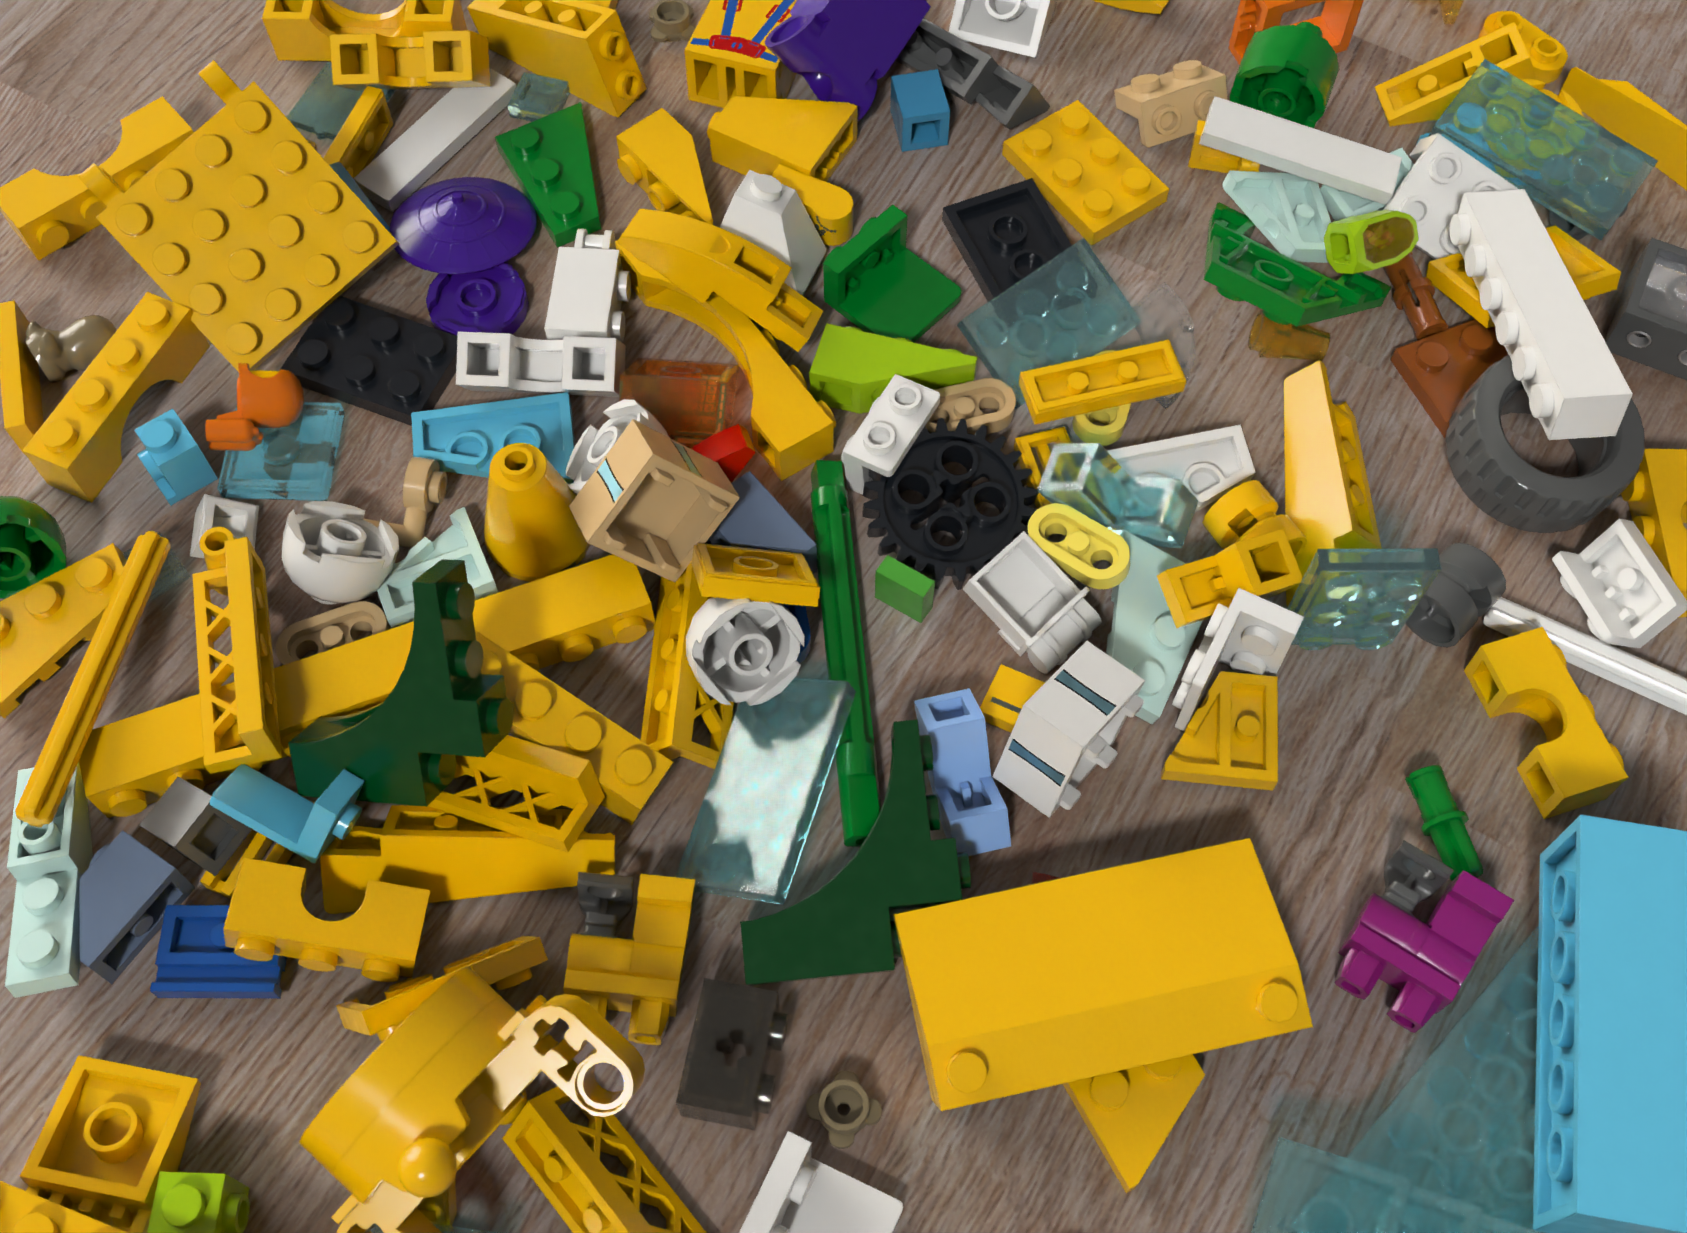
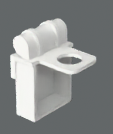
[963,531,1102,674]

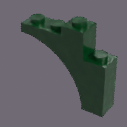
[288,559,514,807]
[740,719,971,986]

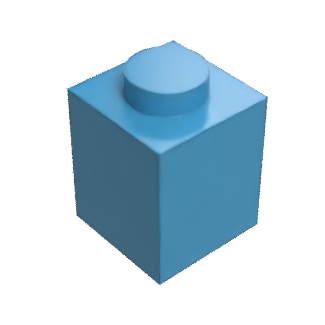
[890,69,950,152]

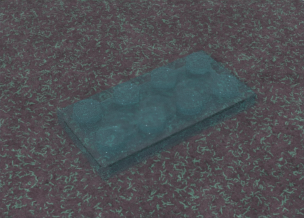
[1429,59,1658,241]

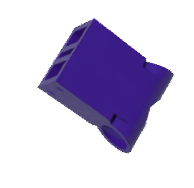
[765,0,931,122]

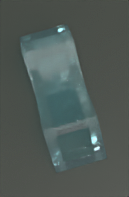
[1037,443,1198,548]

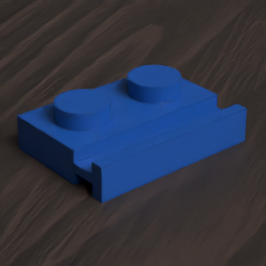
[150,905,287,999]

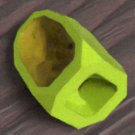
[1324,210,1419,274]

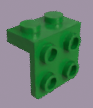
[823,204,962,342]

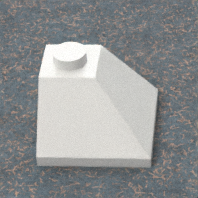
[720,170,827,296]

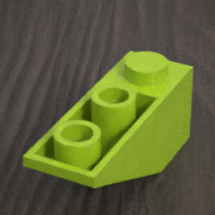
[809,323,978,414]

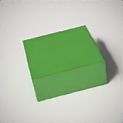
[875,555,935,623]

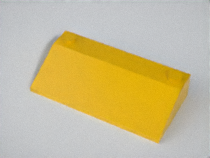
[893,838,1313,1111]

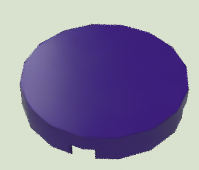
[426,262,529,336]

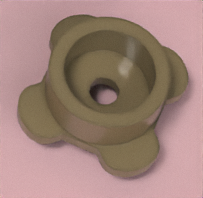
[649,0,695,42]
[806,1071,882,1149]

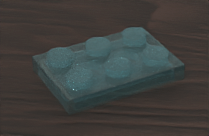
[957,238,1142,410]
[1287,548,1441,650]

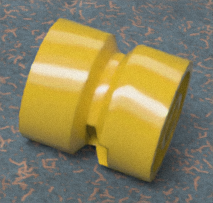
[1202,480,1307,558]

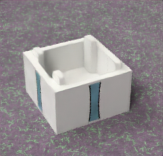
[992,641,1145,818]

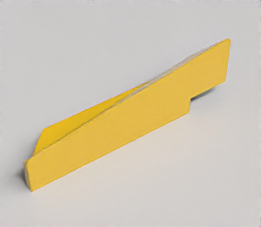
[1559,66,1687,191]
[320,805,615,914]

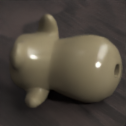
[25,315,117,383]

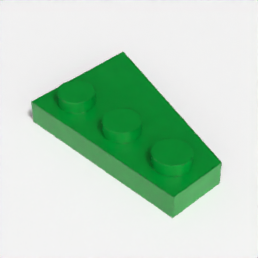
[495,102,601,248]

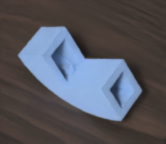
[914,688,1011,856]

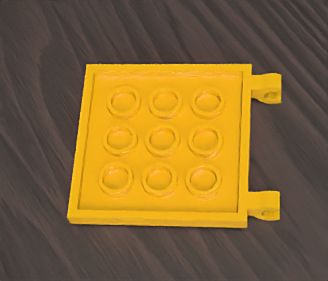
[78,60,400,372]

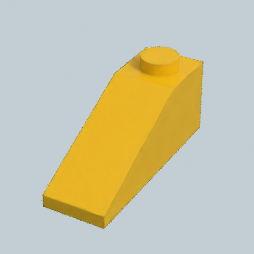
[1375,22,1536,127]

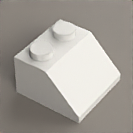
[949,0,1057,58]

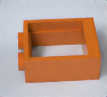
[1228,0,1364,65]

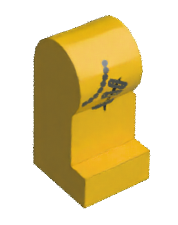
[771,164,854,246]

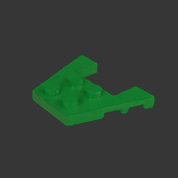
[1204,203,1391,327]

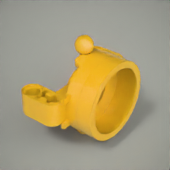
[299,967,645,1233]

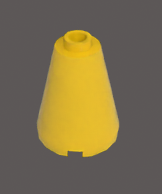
[484,443,590,582]

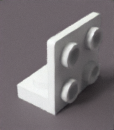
[1383,133,1518,260]
[1172,588,1304,732]
[739,1131,903,1233]

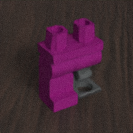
[1335,840,1514,1033]

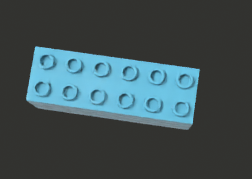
[1533,815,1687,1233]

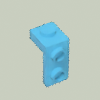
[209,764,365,864]

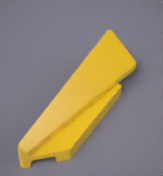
[1284,360,1382,610]

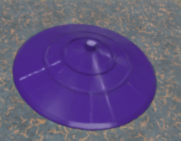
[389,177,537,274]

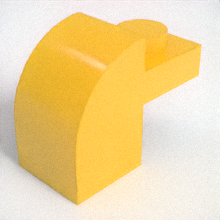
[1157,528,1304,628]

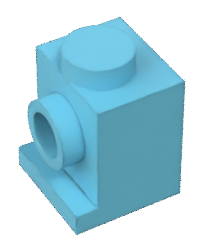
[134,409,218,506]

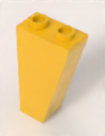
[467,0,647,117]

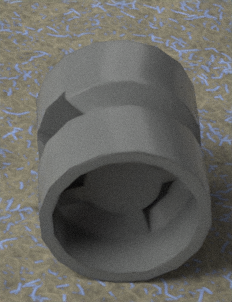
[1397,543,1506,648]

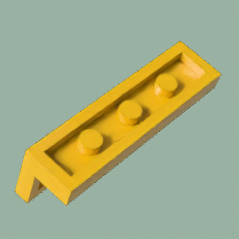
[192,537,282,774]
[640,561,734,770]
[428,735,605,852]
[502,1086,706,1233]

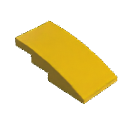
[20,1055,201,1233]

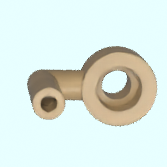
[363,456,447,548]

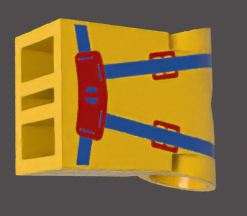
[684,0,797,108]

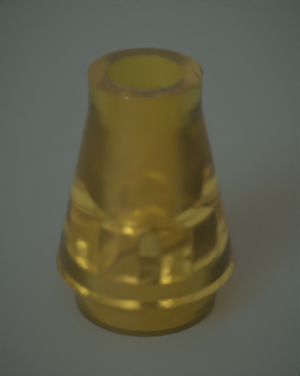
[1248,309,1330,361]

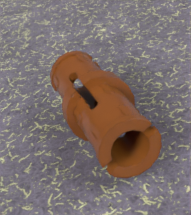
[1383,251,1449,340]

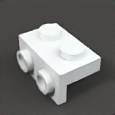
[841,374,940,495]
[1552,518,1687,649]

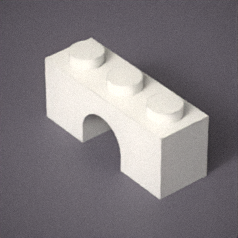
[456,331,626,397]

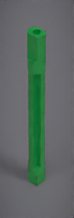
[811,460,881,847]

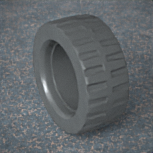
[1446,355,1645,533]

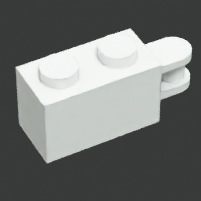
[544,229,631,342]

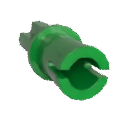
[1405,765,1483,881]

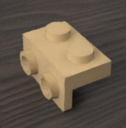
[1114,60,1228,148]

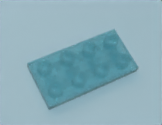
[675,678,856,904]

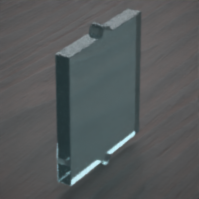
[287,62,396,140]

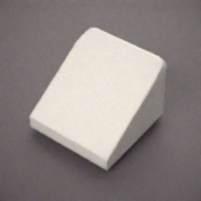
[190,494,259,558]

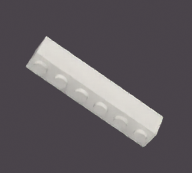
[1450,189,1633,440]

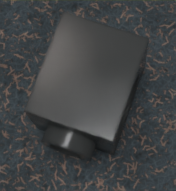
[139,777,252,877]

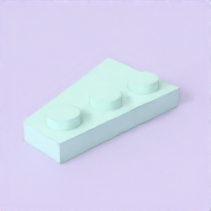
[1106,530,1203,724]

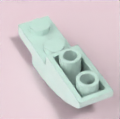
[5,761,93,998]

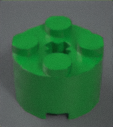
[1229,22,1339,128]

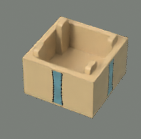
[569,419,740,582]

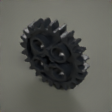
[862,418,1038,590]

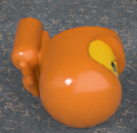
[205,363,304,451]

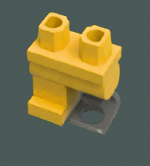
[563,872,695,1045]

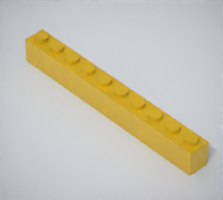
[79,554,655,818]

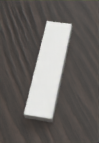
[353,68,519,212]
[1199,96,1402,205]

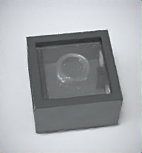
[1605,238,1687,380]

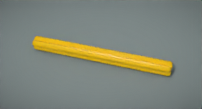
[15,531,171,827]

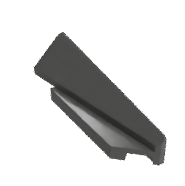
[895,18,1050,129]

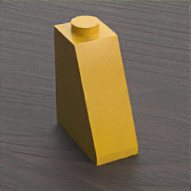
[707,96,858,182]

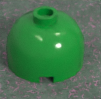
[0,496,66,599]

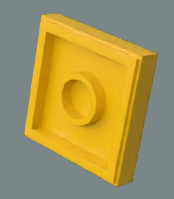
[691,543,820,607]

